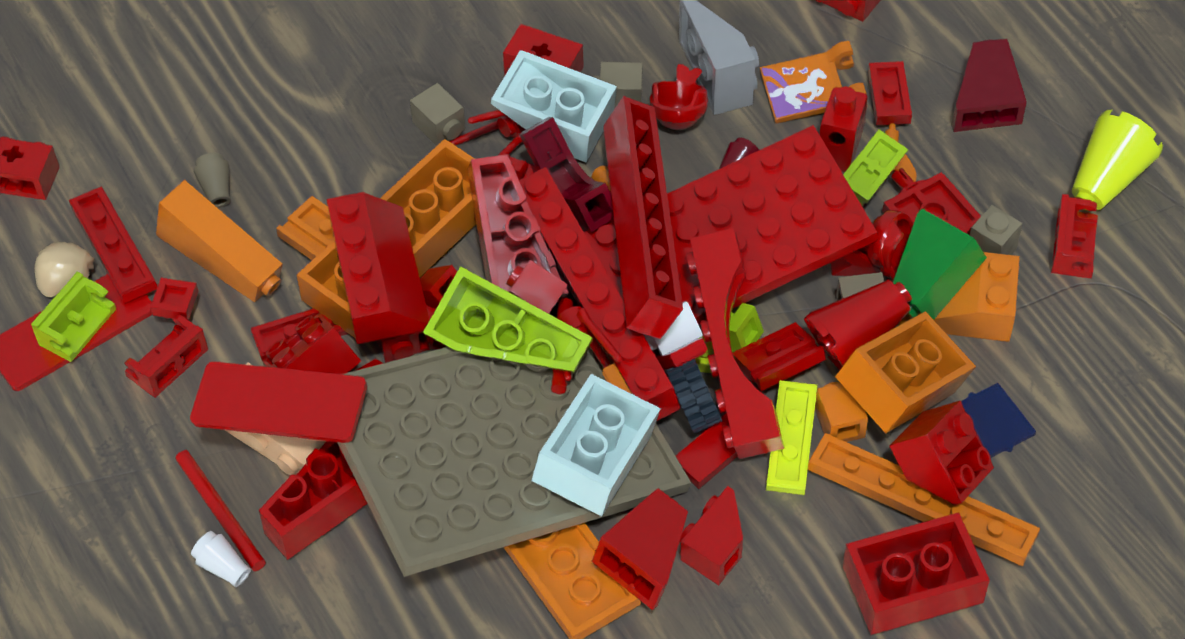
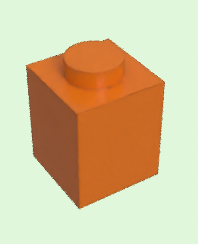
[815,382,868,442]

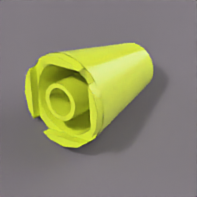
[1071,110,1163,211]

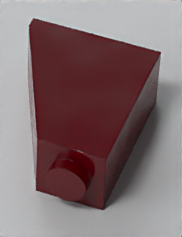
[952,38,1027,132]

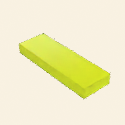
[766,380,817,495]

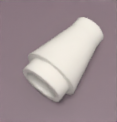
[191,531,251,587]

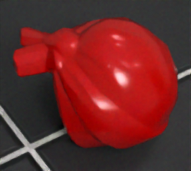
[649,64,709,130]
[866,210,913,282]

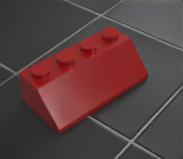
[326,192,430,344]

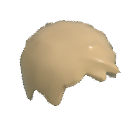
[35,242,96,297]

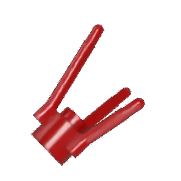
[449,110,526,156]
[557,306,622,381]

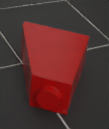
[591,488,688,610]

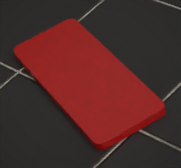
[0,274,152,391]
[190,361,368,443]

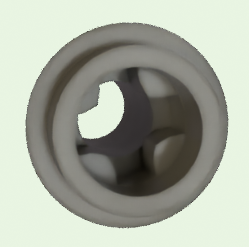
[194,153,230,208]

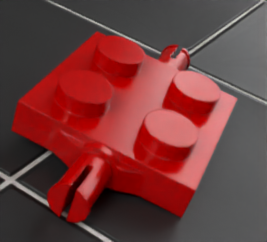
[882,168,981,235]

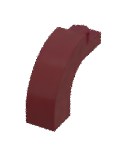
[519,117,614,232]

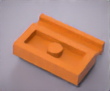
[276,196,334,260]

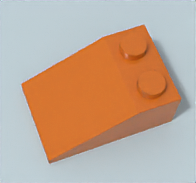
[898,252,1020,342]

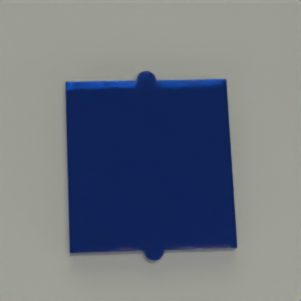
[961,383,1036,458]

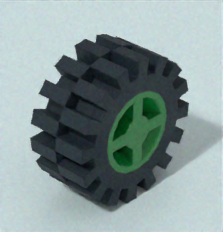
[667,359,722,434]

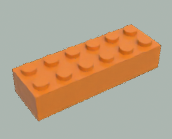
[296,139,477,338]

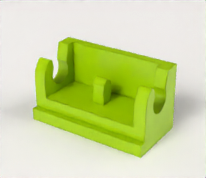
[843,129,908,207]
[31,271,116,362]

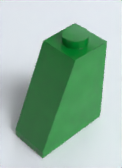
[893,209,987,320]

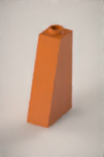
[156,180,283,303]

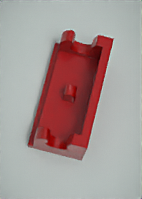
[1051,194,1098,279]
[124,314,208,398]

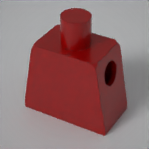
[819,86,868,172]

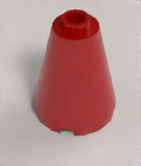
[804,280,912,371]

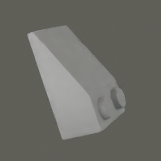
[679,0,759,115]

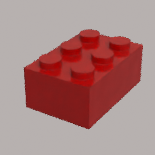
[843,512,990,635]

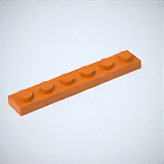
[808,433,1040,566]

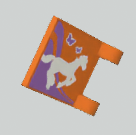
[760,41,867,124]

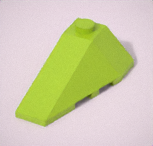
[423,266,593,372]

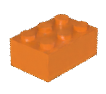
[835,311,976,433]

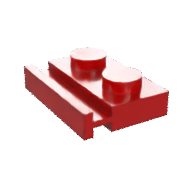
[732,322,826,391]

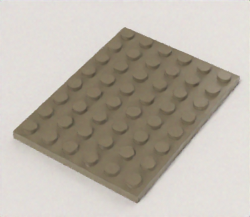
[337,337,691,577]

